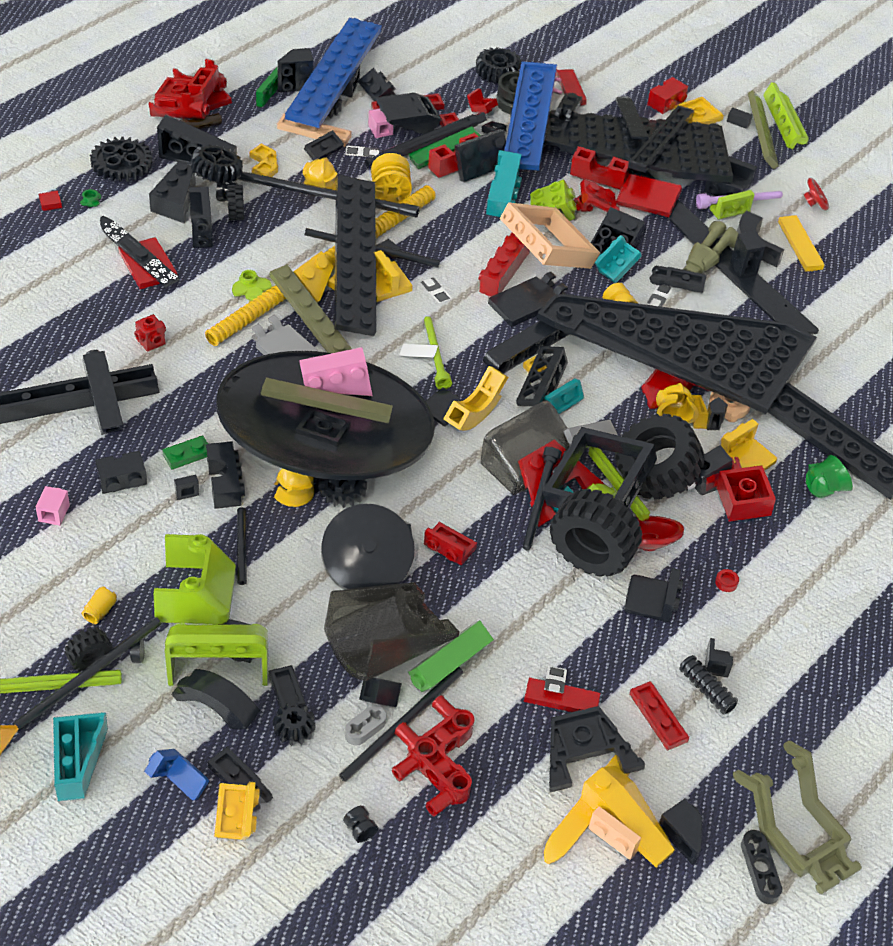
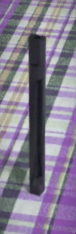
[365,112,487,168]

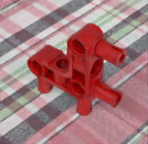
[392,695,475,817]

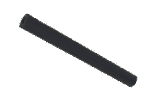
[237,507,247,585]

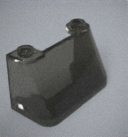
[480,400,570,495]

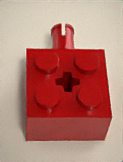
[716,457,776,522]

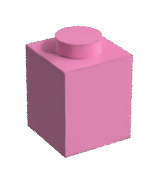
[368,109,393,138]
[36,486,70,526]

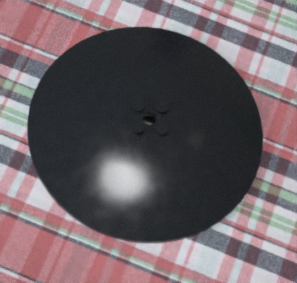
[216,351,435,480]

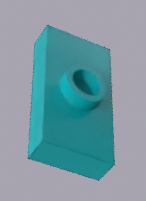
[544,378,584,417]

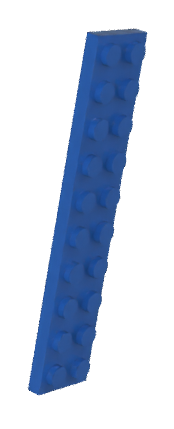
[285,17,381,128]

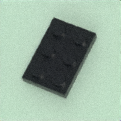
[454,129,506,182]

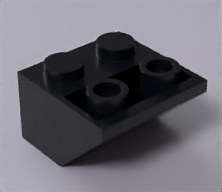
[277,48,313,93]

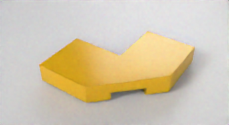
[249,143,278,177]

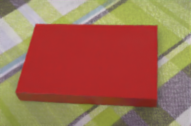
[616,174,682,217]
[118,237,178,289]

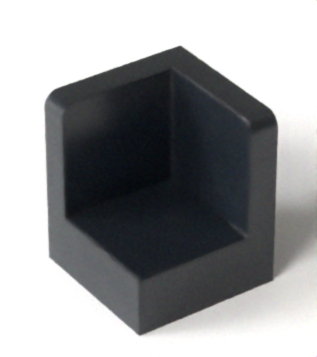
[705,638,733,678]
[359,675,402,707]

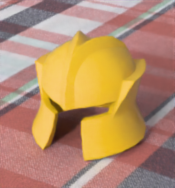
[303,158,338,190]
[656,383,699,424]
[274,469,314,507]

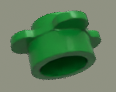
[80,189,101,207]

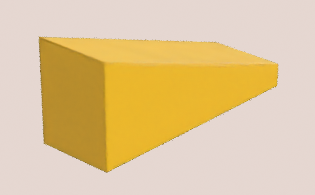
[692,395,708,429]

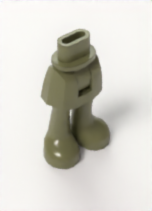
[683,221,739,274]

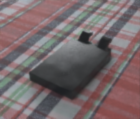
[488,272,568,327]

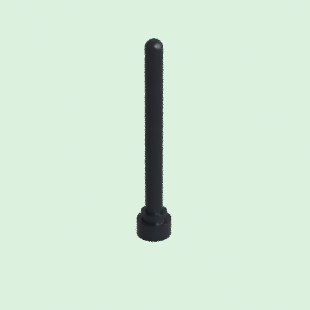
[523,447,562,551]

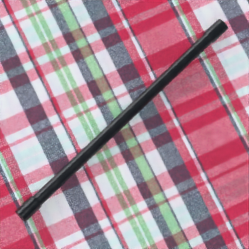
[237,171,419,218]

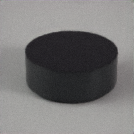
[130,639,145,664]

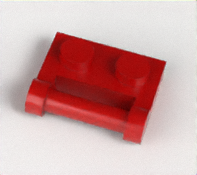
[580,179,620,212]

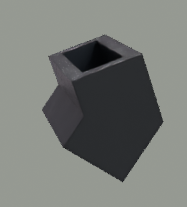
[706,397,728,430]

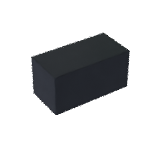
[726,107,753,129]

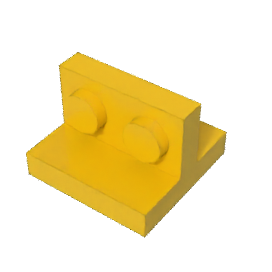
[374,250,413,302]

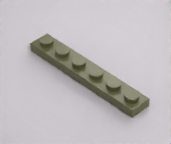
[269,264,352,353]

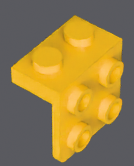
[721,419,777,471]
[214,782,259,840]

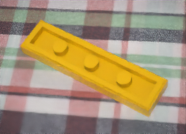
[778,215,825,272]

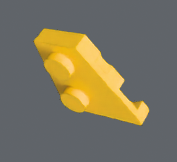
[293,251,334,303]

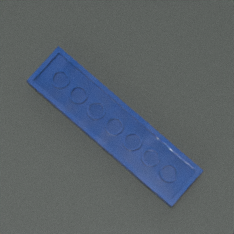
[504,62,557,171]

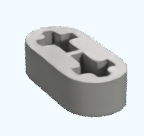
[345,705,386,745]

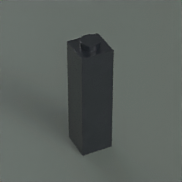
[82,350,123,435]

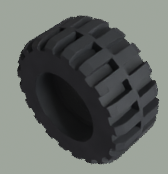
[615,414,704,500]
[550,489,642,577]

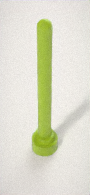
[424,316,452,390]

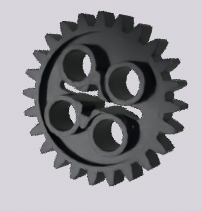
[90,136,152,182]

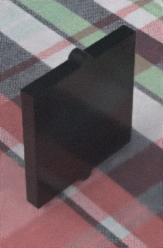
[426,387,463,427]

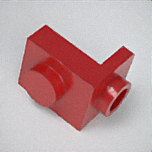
[467,88,498,114]

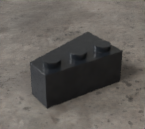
[149,161,196,223]

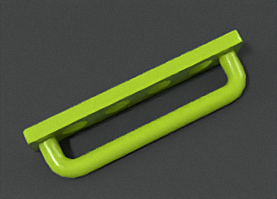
[763,82,809,149]

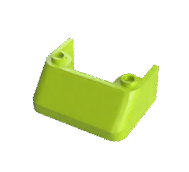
[154,534,236,625]
[165,623,268,686]

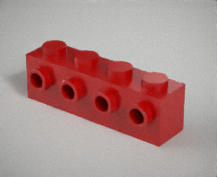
[478,232,530,297]

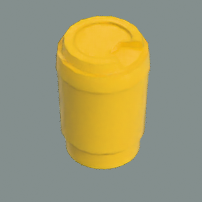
[82,586,117,624]

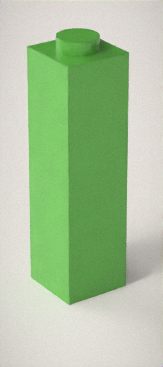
[408,620,494,692]

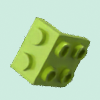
[530,179,577,221]

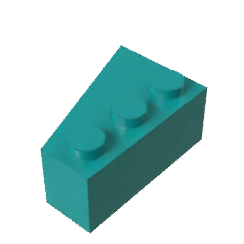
[486,150,522,217]
[53,712,108,801]

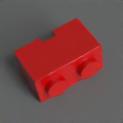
[647,77,688,114]

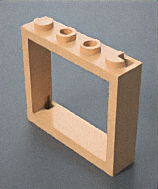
[500,203,600,269]

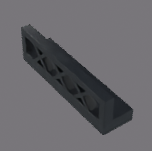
[516,346,568,418]

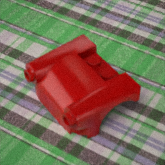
[148,59,227,119]

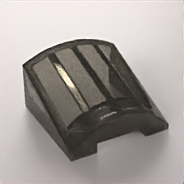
[324,582,460,681]

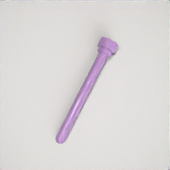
[696,191,783,209]

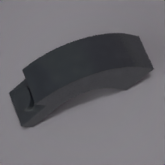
[737,210,784,267]
[171,669,260,729]

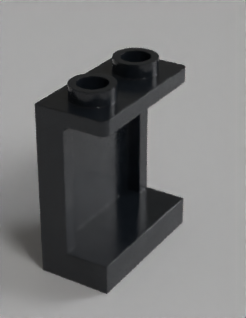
[704,156,757,196]
[189,186,213,248]

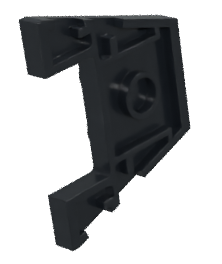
[549,706,645,792]

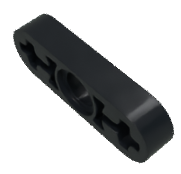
[741,830,782,904]

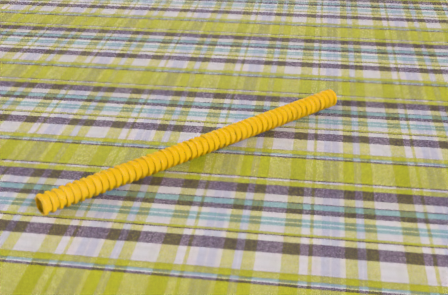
[205,185,436,346]

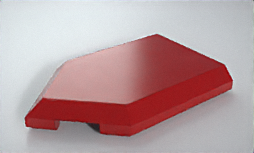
[641,369,694,409]

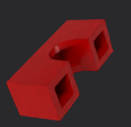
[428,133,479,178]
[570,146,630,190]

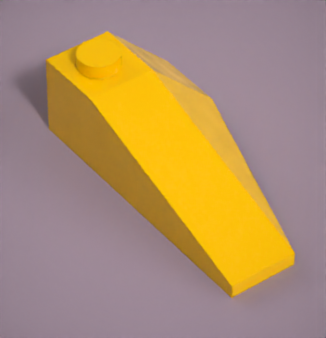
[581,766,675,868]

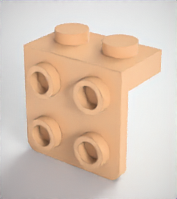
[588,807,658,860]

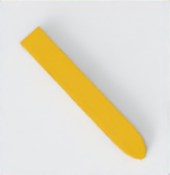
[544,755,630,864]

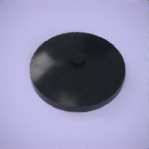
[321,504,414,596]

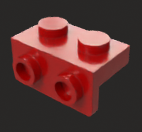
[424,521,477,566]

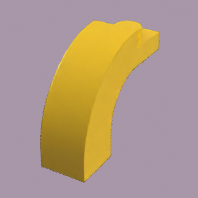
[444,366,509,431]

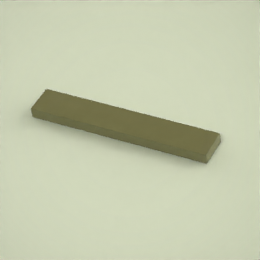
[748,90,779,169]
[261,378,393,423]

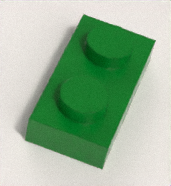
[162,435,208,470]

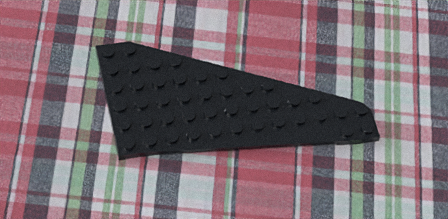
[537,294,817,415]

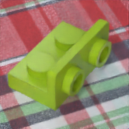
[709,190,755,219]

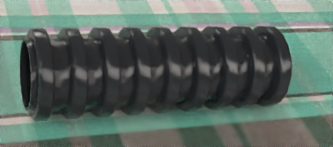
[679,655,738,715]

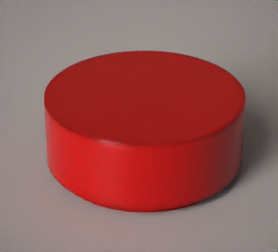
[715,569,739,592]

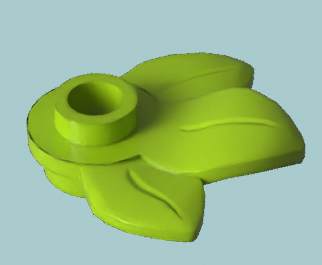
[232,270,272,301]

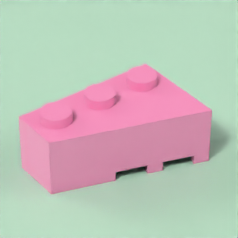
[299,347,373,396]

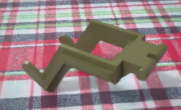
[733,741,862,894]

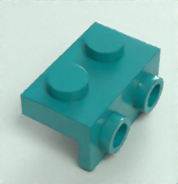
[595,235,642,283]

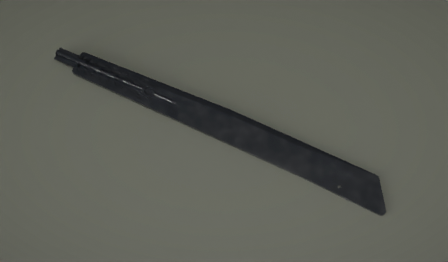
[629,168,819,334]

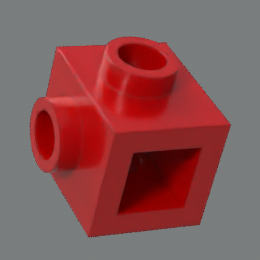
[134,314,166,352]

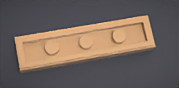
[277,113,352,147]

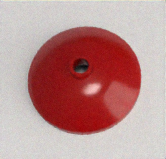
[634,516,684,551]

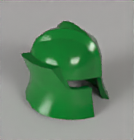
[805,455,853,498]

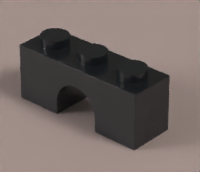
[206,441,245,509]

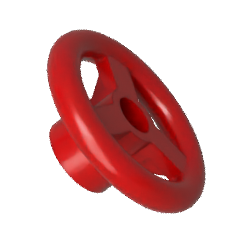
[804,178,829,210]

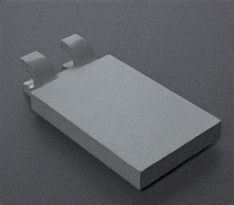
[252,314,318,355]

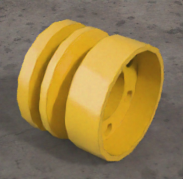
[371,153,412,203]

